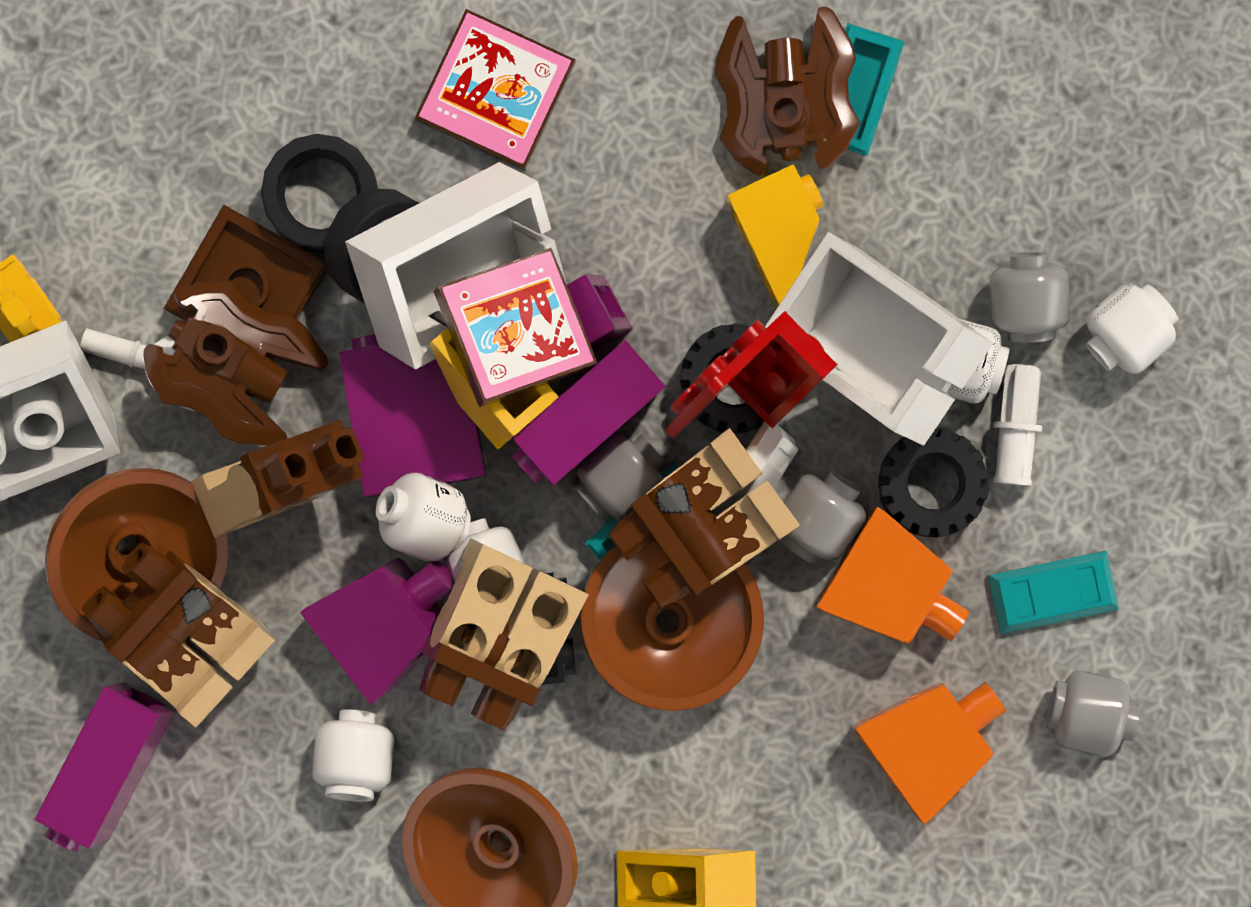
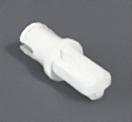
[993,364,1042,486]

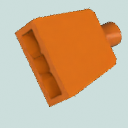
[814,507,970,644]
[851,682,1007,824]

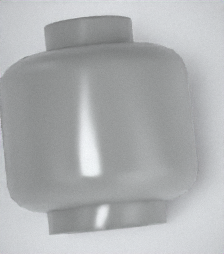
[990,252,1070,343]
[574,432,666,523]
[780,471,866,565]
[1046,670,1140,757]

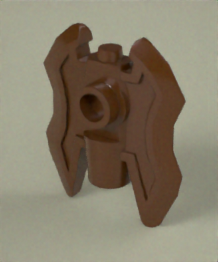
[715,6,860,176]
[143,281,328,446]

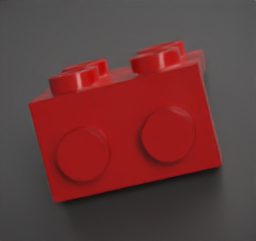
[665,311,838,439]

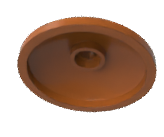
[45,468,229,641]
[580,542,764,711]
[402,768,578,907]

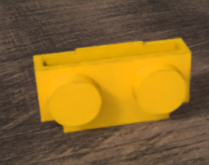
[0,254,63,343]

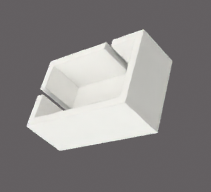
[345,162,567,370]
[765,232,993,445]

